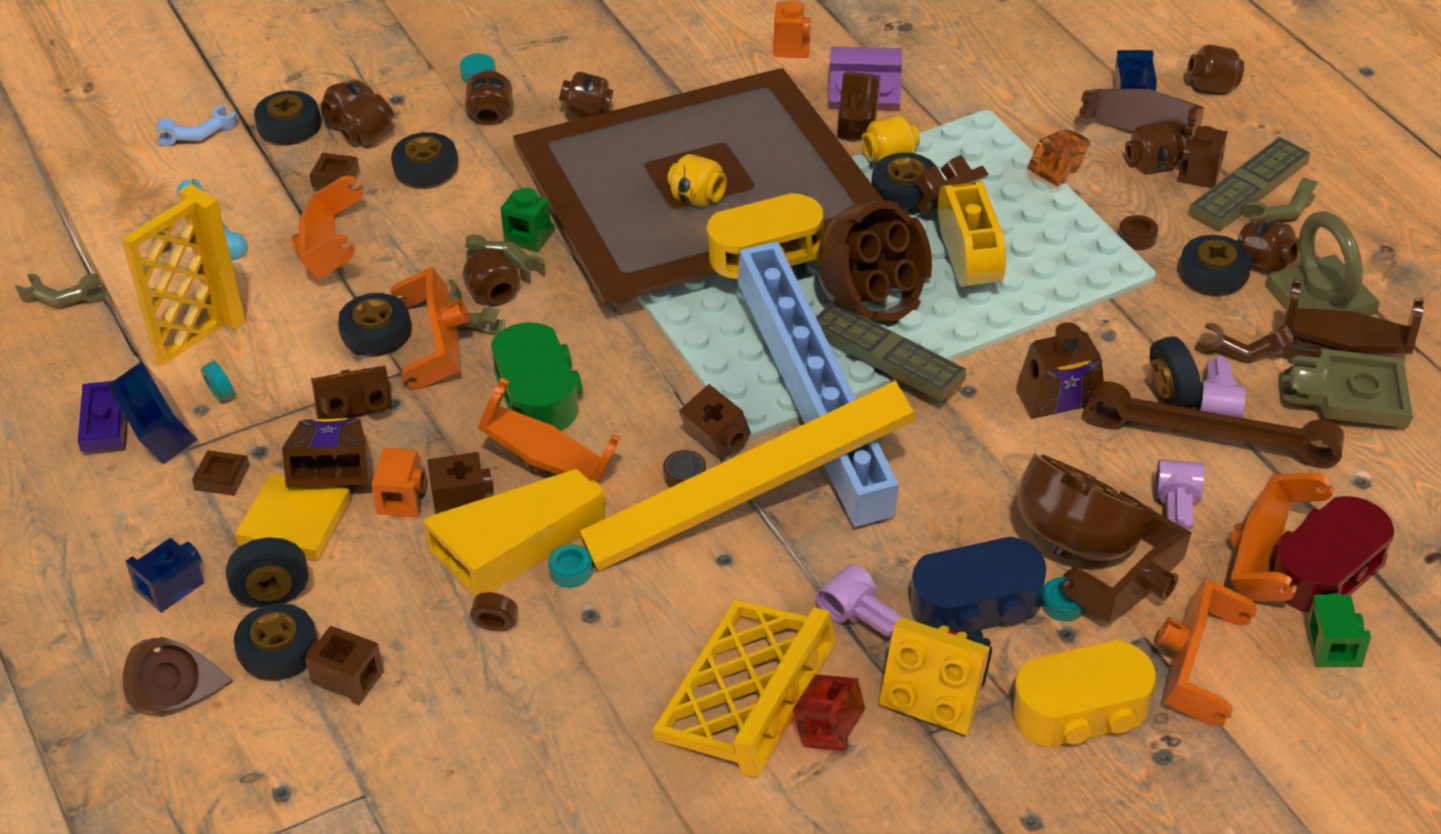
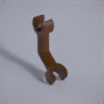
[1197,323,1294,362]

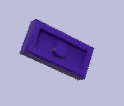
[78,380,127,452]

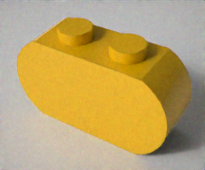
[938,181,1006,287]
[707,193,824,279]
[1012,640,1156,748]

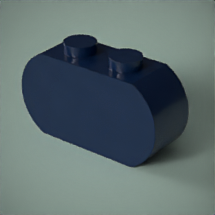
[910,536,1046,632]

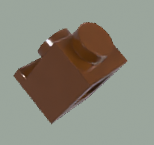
[1177,126,1228,188]
[305,625,384,706]

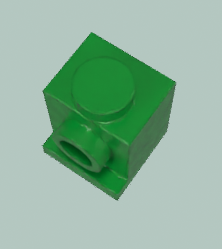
[500,188,555,252]
[1306,594,1371,667]

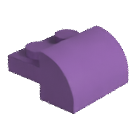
[828,46,902,111]

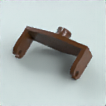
[1079,89,1204,137]
[1284,279,1424,354]
[1061,512,1192,622]

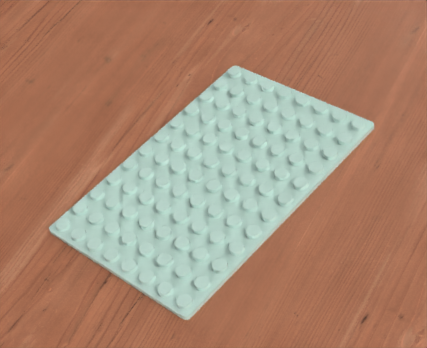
[636,110,1156,440]

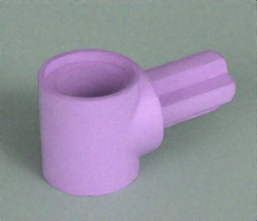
[1196,355,1246,418]
[1155,459,1204,530]
[816,564,903,637]

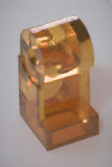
[1027,130,1090,187]

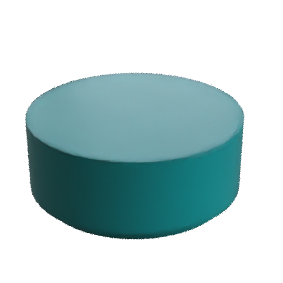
[460,53,496,82]
[200,360,235,402]
[548,544,593,588]
[1041,577,1086,621]

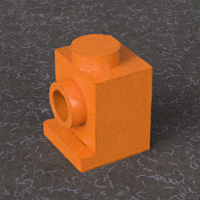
[774,1,811,58]
[371,448,426,518]

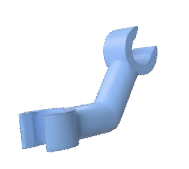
[155,105,238,146]

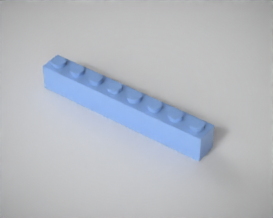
[738,241,899,527]

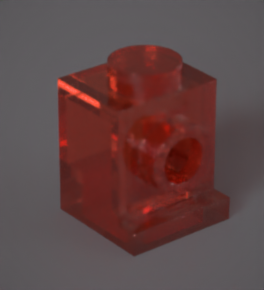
[792,674,865,752]

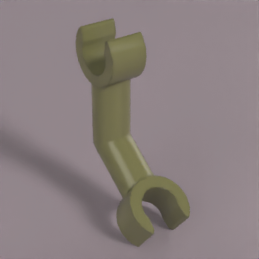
[1244,177,1318,224]
[466,234,545,284]
[15,273,106,307]
[449,279,506,335]

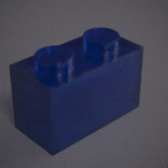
[108,361,198,464]

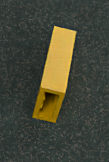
[423,469,606,596]

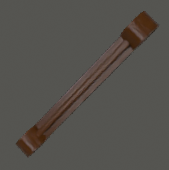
[1085,381,1344,468]

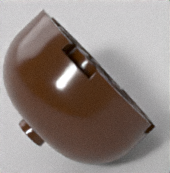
[817,200,932,322]
[1017,453,1155,561]

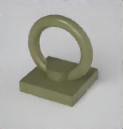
[1265,211,1380,316]

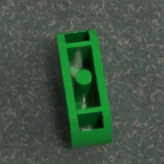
[491,322,583,431]

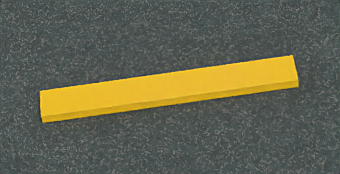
[580,381,916,571]

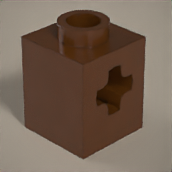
[679,384,751,460]
[427,452,494,514]

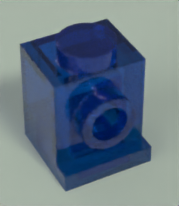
[1113,50,1157,91]
[125,537,204,613]

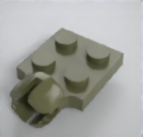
[1282,348,1413,428]

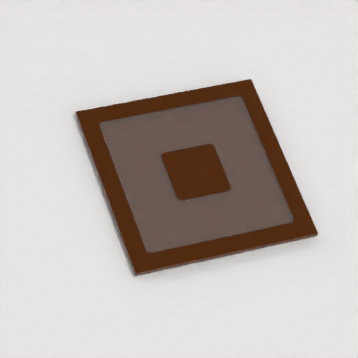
[513,68,884,305]

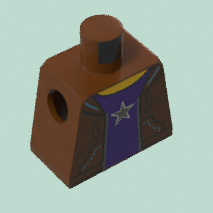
[1016,322,1105,419]
[282,417,369,488]

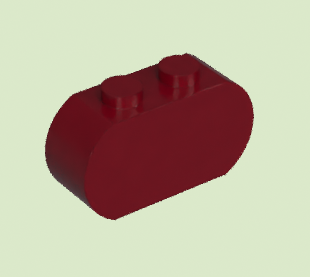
[1273,496,1394,613]

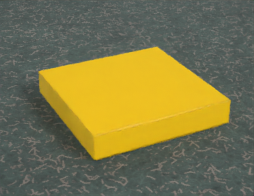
[234,473,351,561]

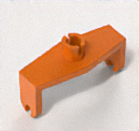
[291,176,363,279]
[391,267,470,389]
[477,377,620,483]
[1230,472,1334,601]
[1156,578,1257,725]

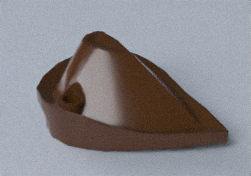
[122,637,232,714]

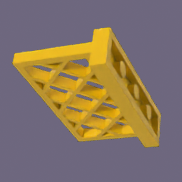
[121,184,246,366]
[652,599,837,778]

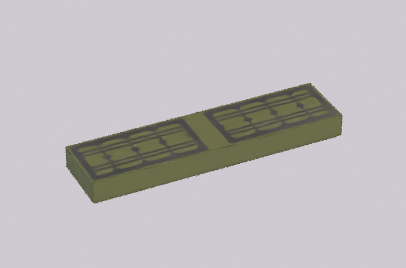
[1189,136,1310,231]
[816,302,966,402]

